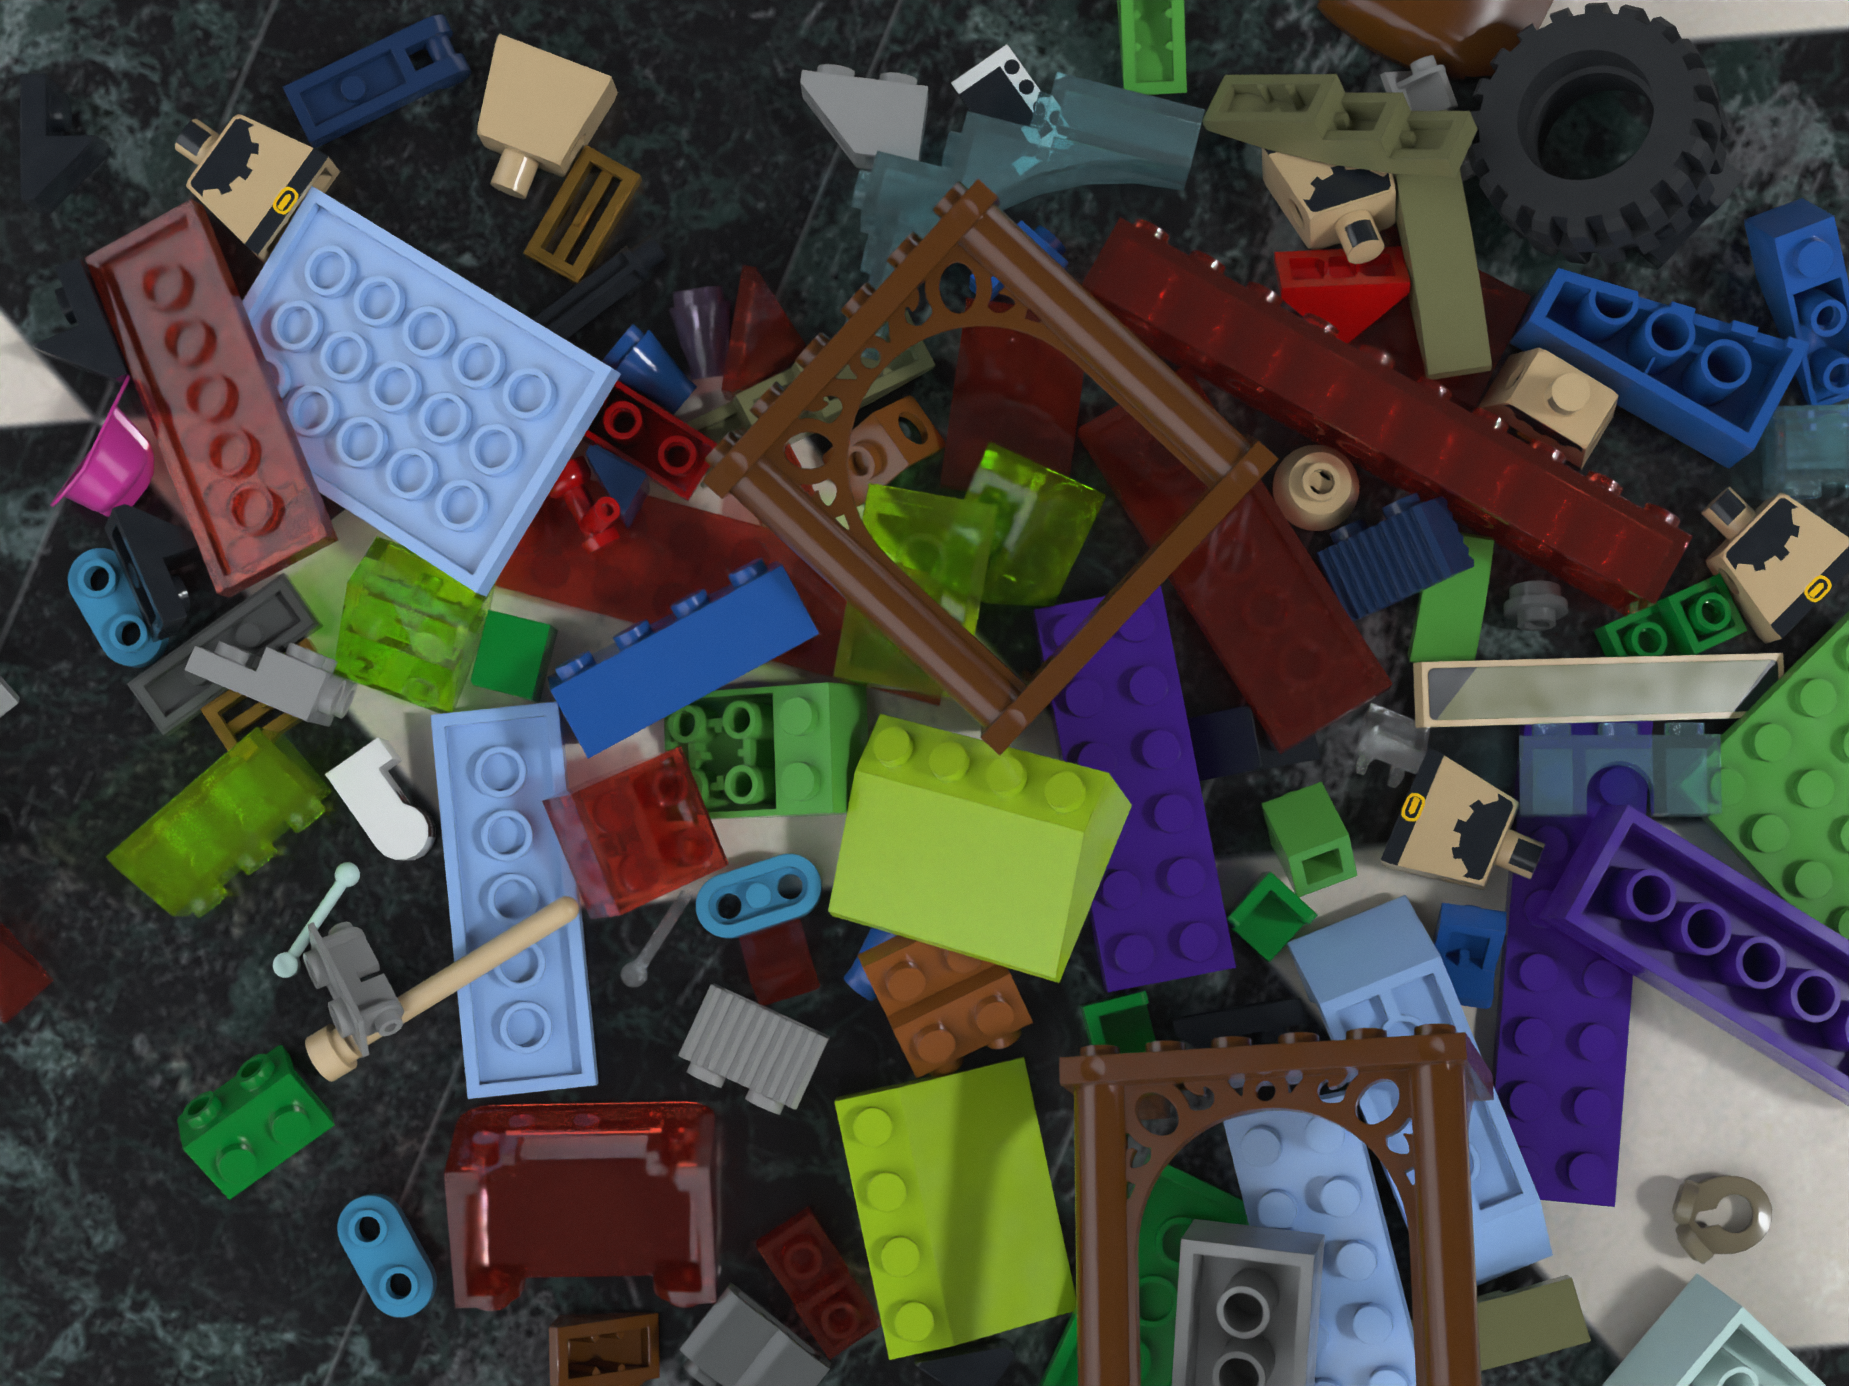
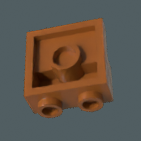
[858,935,1033,1078]

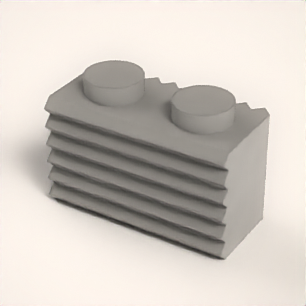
[678,983,830,1115]

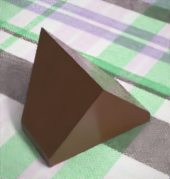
[549,1312,660,1386]

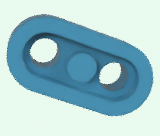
[68,548,169,668]
[696,854,822,939]
[337,1193,437,1317]

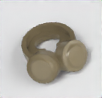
[1672,1175,1772,1264]

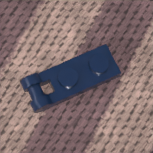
[283,14,472,149]

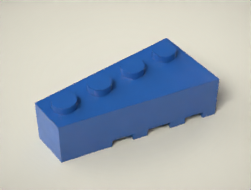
[1509,268,1811,469]
[547,557,819,759]

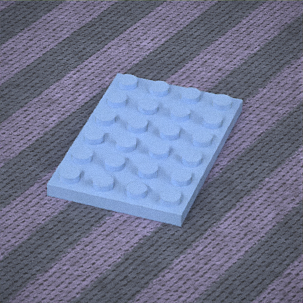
[182,186,621,597]

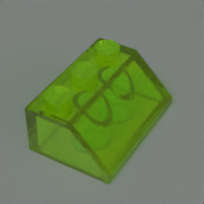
[106,727,332,918]

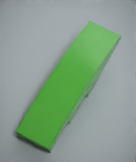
[1117,0,1187,96]

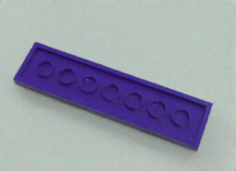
[1492,721,1653,1207]

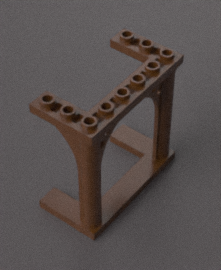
[702,178,1278,756]
[1059,1024,1494,1386]

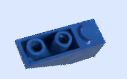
[1744,198,1849,411]

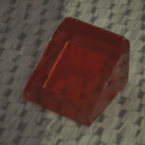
[739,918,820,1005]

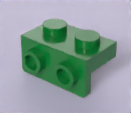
[177,1045,335,1200]

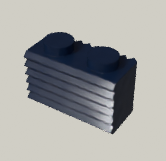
[1315,493,1474,624]

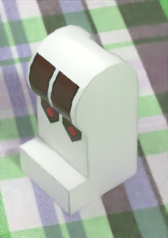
[325,737,436,860]

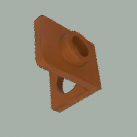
[822,395,946,507]

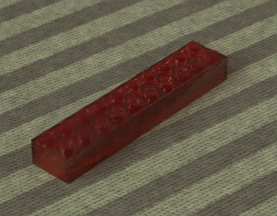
[1082,217,1693,616]

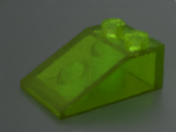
[834,483,998,702]

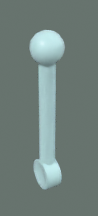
[273,862,360,978]

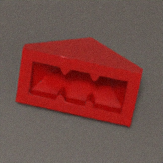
[1274,246,1411,348]

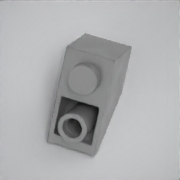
[800,64,928,175]

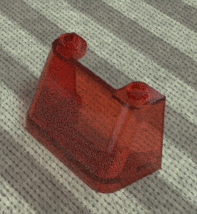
[444,1102,718,1311]

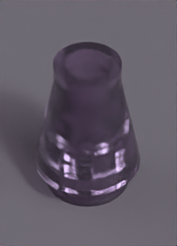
[669,286,731,380]

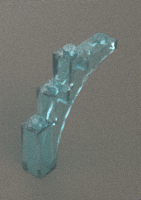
[845,72,1205,361]

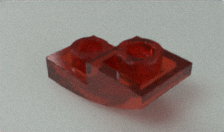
[755,1206,882,1360]

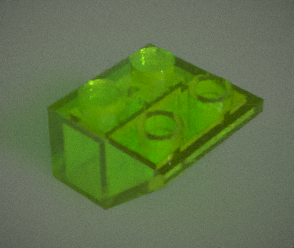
[928,442,1106,606]
[333,536,496,714]

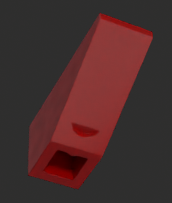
[581,380,718,502]

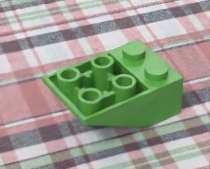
[664,682,868,821]

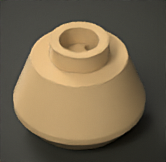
[1273,445,1359,531]

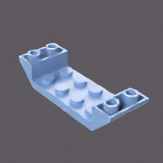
[1287,895,1553,1286]

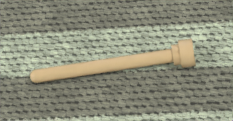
[305,896,579,1082]

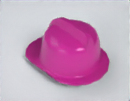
[50,375,155,517]

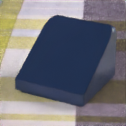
[585,444,651,528]

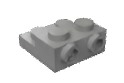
[185,641,357,727]

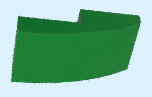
[1594,573,1747,657]

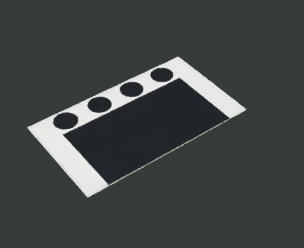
[951,44,1075,179]

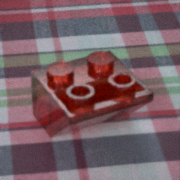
[542,746,729,919]

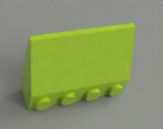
[828,714,1132,983]
[835,1056,1077,1360]

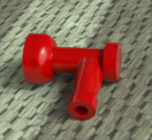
[548,456,621,556]

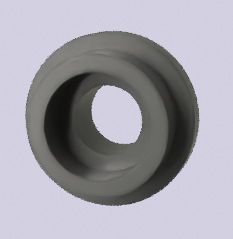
[1503,580,1568,631]

